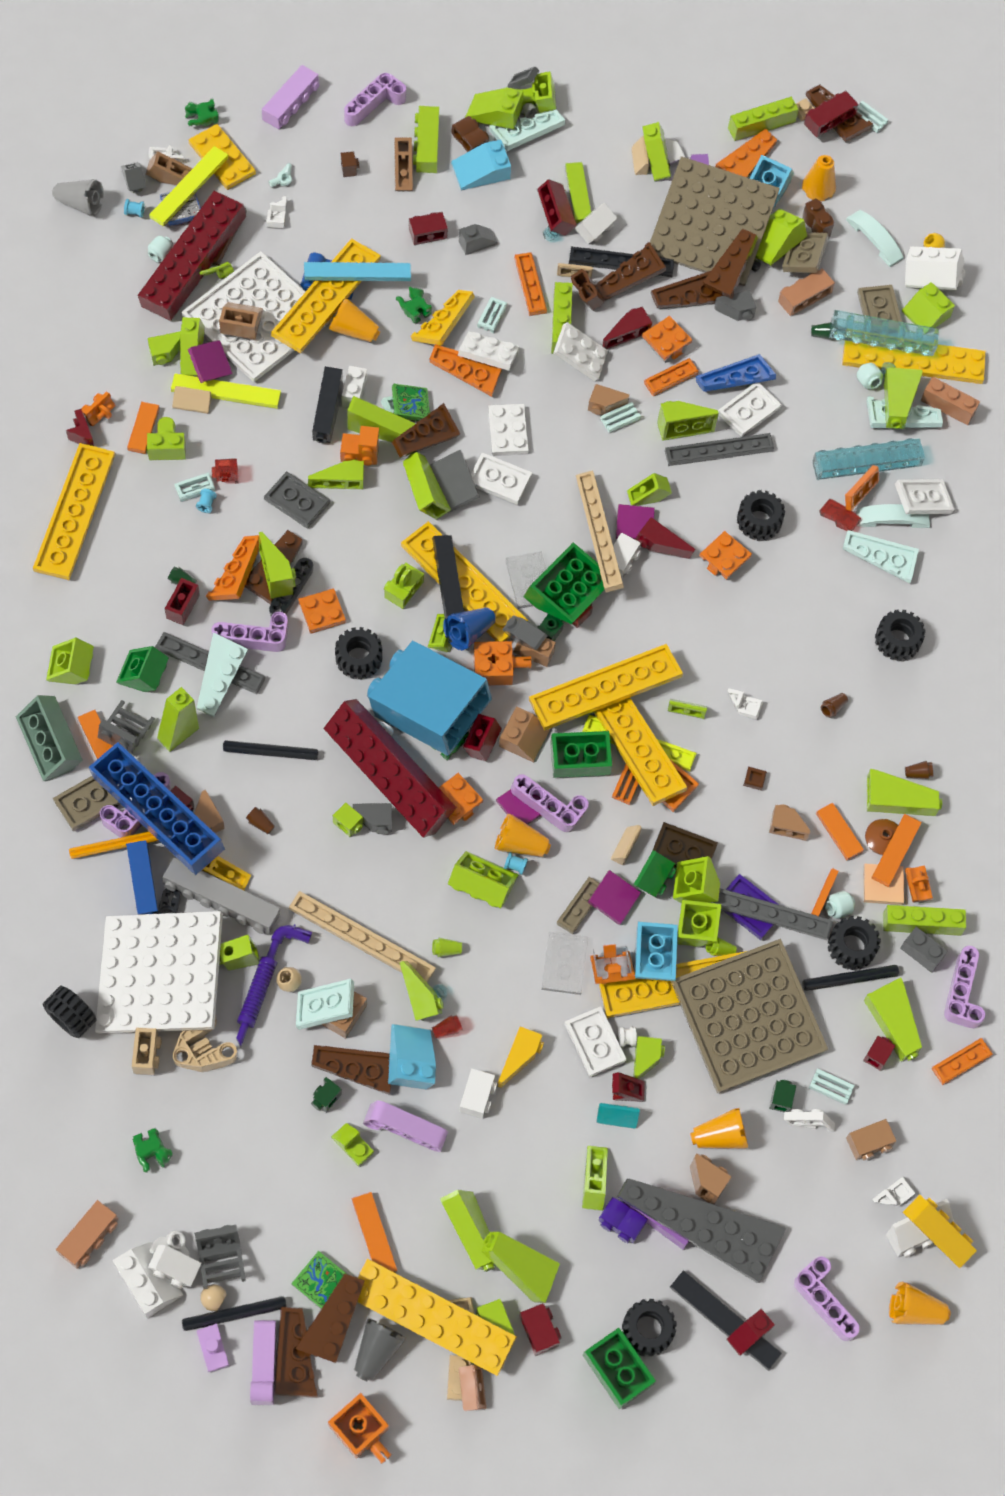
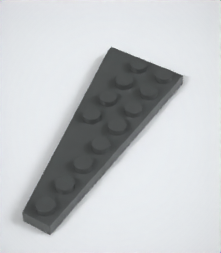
[617,1178,786,1283]

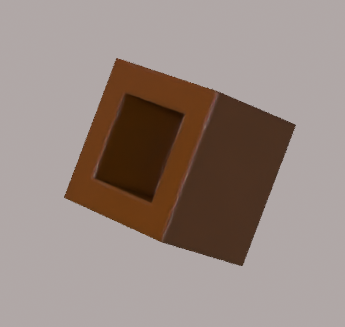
[341,151,360,177]

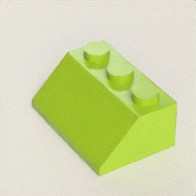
[447,851,519,908]

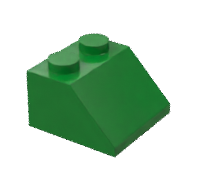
[116,646,169,692]
[633,850,677,898]

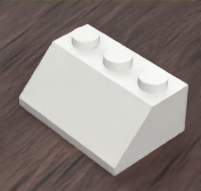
[905,247,965,290]
[886,1199,954,1257]
[112,1242,184,1319]

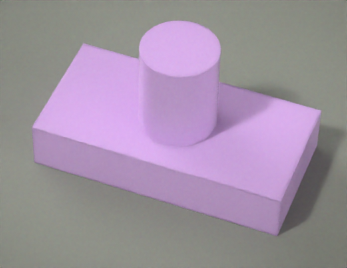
[196,1324,229,1373]

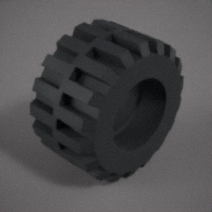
[737,490,785,541]
[875,609,926,661]
[335,627,383,679]
[828,916,881,970]
[42,985,97,1039]
[622,1299,677,1357]

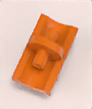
[81,391,116,426]
[905,865,933,902]

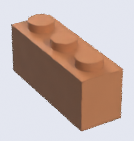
[778,268,835,317]
[921,377,980,425]
[56,1200,119,1269]

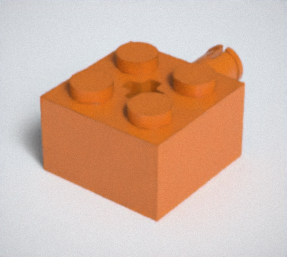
[473,641,531,686]
[328,1392,392,1464]

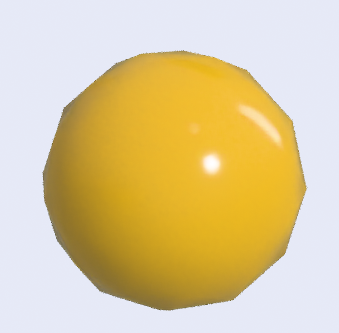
[923,233,945,248]

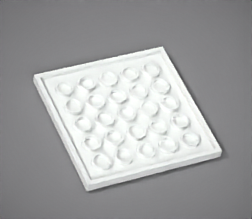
[181,251,333,382]
[95,911,223,1034]

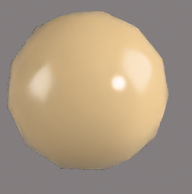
[276,967,302,992]
[200,1284,227,1311]

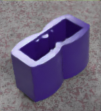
[598,1197,647,1243]

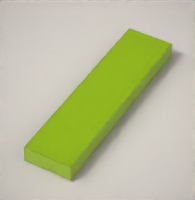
[565,162,591,223]

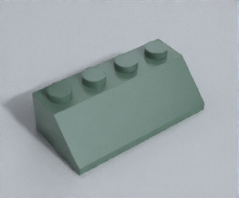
[15,695,83,781]

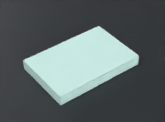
[296,979,354,1030]

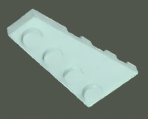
[489,110,565,151]
[866,396,943,428]
[843,530,919,583]
[197,632,248,717]

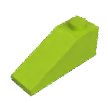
[642,122,671,181]
[180,317,205,377]
[308,460,364,489]
[399,961,444,1021]
[582,1145,608,1211]

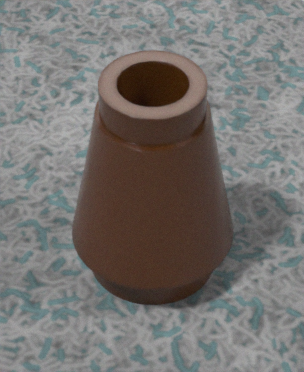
[820,693,848,717]
[905,760,933,779]
[246,807,275,835]

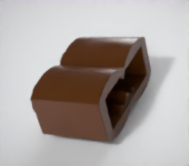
[451,116,489,152]
[802,199,834,237]
[571,269,604,311]

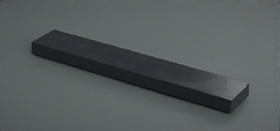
[569,246,674,277]
[432,535,464,643]
[669,1270,782,1370]

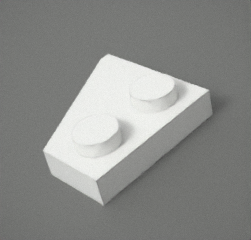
[784,1109,835,1131]

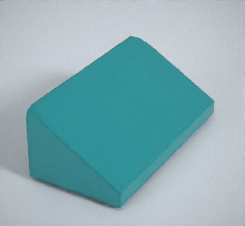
[596,1103,640,1129]

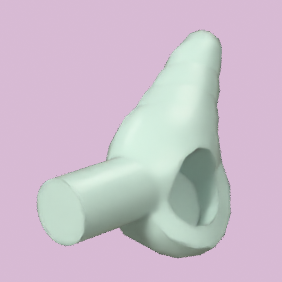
[269,163,292,187]

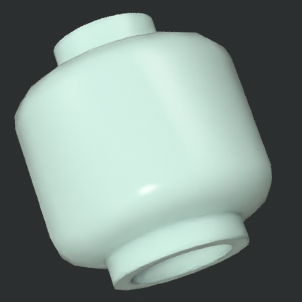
[148,236,173,262]
[857,363,883,389]
[825,891,855,919]

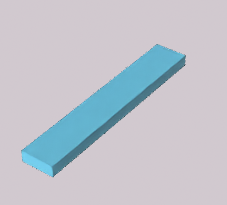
[304,262,411,281]

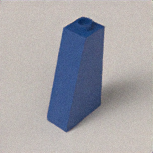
[126,840,158,915]

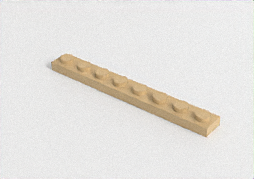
[576,470,624,593]
[289,891,436,983]

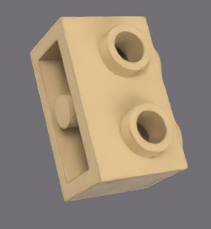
[132,1027,161,1075]

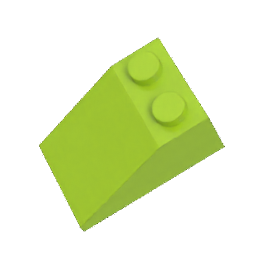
[465,87,524,129]
[755,208,807,265]
[657,401,719,441]
[259,532,296,599]

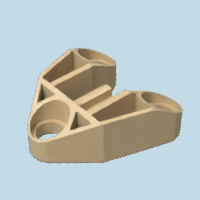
[173,1014,237,1072]

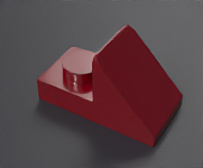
[66,409,94,446]
[612,1072,645,1102]

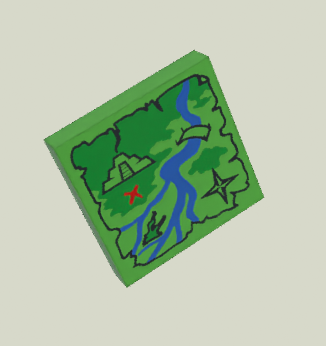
[392,383,430,421]
[291,1251,347,1309]

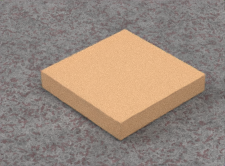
[864,864,904,905]

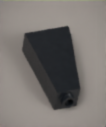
[312,366,343,443]

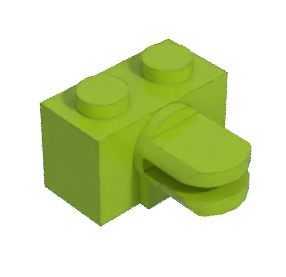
[522,71,556,113]
[147,417,186,460]
[383,562,424,609]

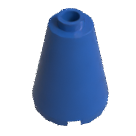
[443,607,495,650]

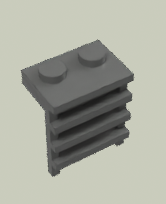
[97,700,155,755]
[195,1225,246,1289]

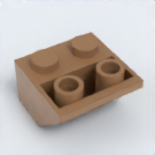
[219,302,263,340]
[690,1153,731,1205]

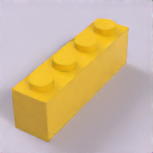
[903,1194,977,1268]

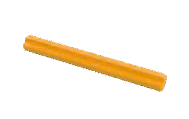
[69,832,159,859]

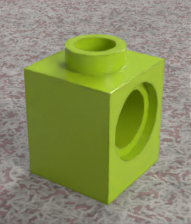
[332,802,363,837]

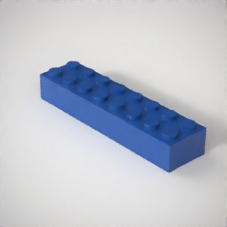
[88,742,225,876]

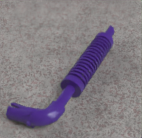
[236,924,312,1048]

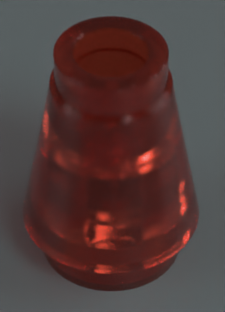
[432,1015,463,1039]

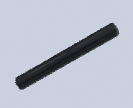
[223,740,318,760]
[802,965,899,991]
[182,1296,287,1331]

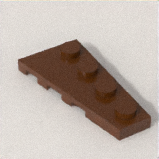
[703,228,758,299]
[650,271,724,308]
[245,530,303,605]
[311,1045,391,1095]

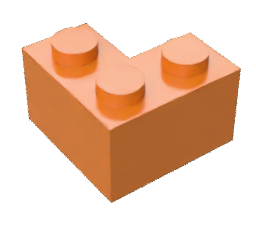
[340,426,379,466]

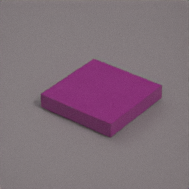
[188,340,233,383]
[615,504,655,540]
[496,784,550,825]
[588,870,641,925]

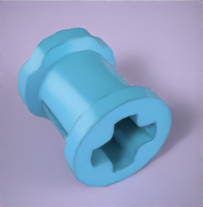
[124,199,145,218]
[196,489,217,513]
[504,852,528,875]

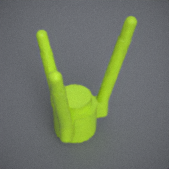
[200,261,234,279]

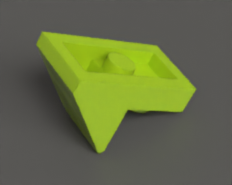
[331,1123,374,1167]

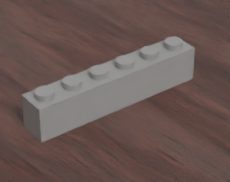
[162,858,280,935]

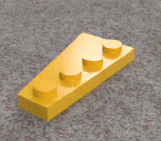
[410,290,475,345]

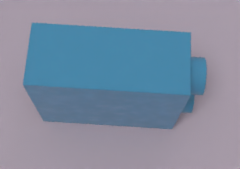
[367,640,492,756]

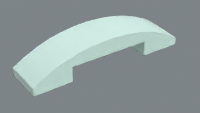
[846,210,903,267]
[856,504,930,528]

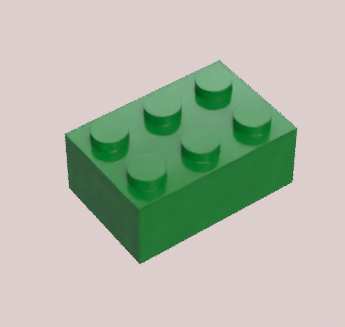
[550,731,612,778]
[582,1327,656,1409]

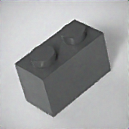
[900,927,948,973]

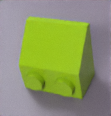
[902,282,955,335]
[46,637,94,685]
[673,856,720,903]
[677,900,722,947]

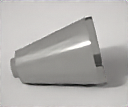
[52,179,104,215]

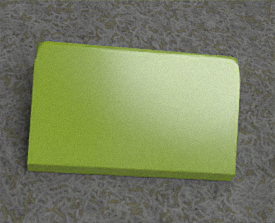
[428,614,452,652]
[667,699,707,719]

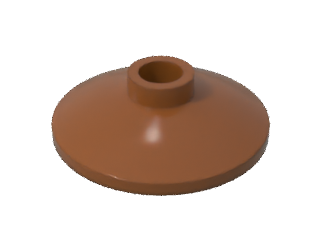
[865,819,898,855]

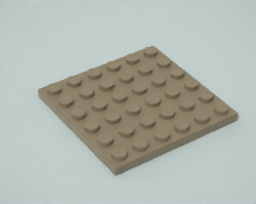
[650,156,780,286]
[671,939,828,1093]

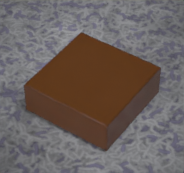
[743,766,767,791]

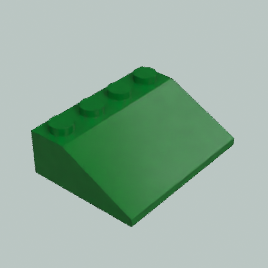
[523,542,605,624]

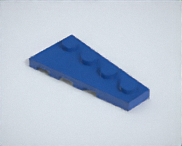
[696,354,776,392]

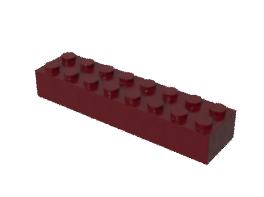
[138,190,246,321]
[323,699,457,838]

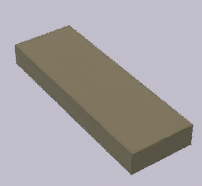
[556,877,599,935]

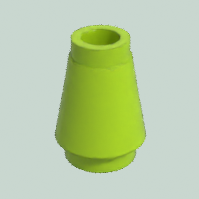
[432,937,462,957]
[706,937,737,956]

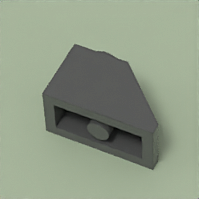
[121,162,146,193]
[459,224,498,255]
[714,290,756,321]
[502,615,547,650]
[353,803,392,834]

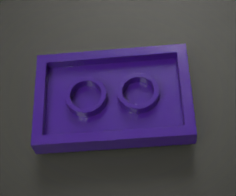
[724,874,779,940]

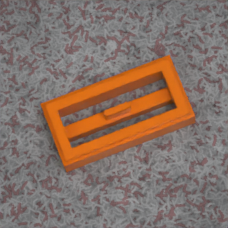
[612,764,639,805]

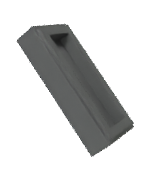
[507,66,539,89]

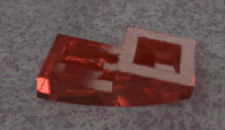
[819,499,861,531]

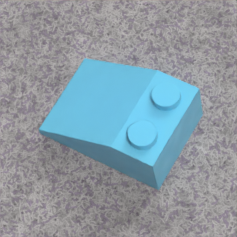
[451,139,511,190]
[750,155,794,211]
[635,922,678,981]
[388,1024,436,1090]

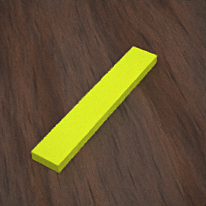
[149,146,228,227]
[171,373,281,409]
[582,715,696,772]

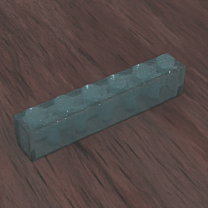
[829,310,939,356]
[812,438,925,480]

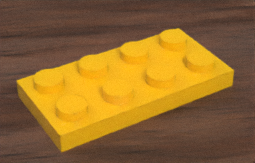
[188,124,256,190]

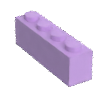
[262,65,319,130]

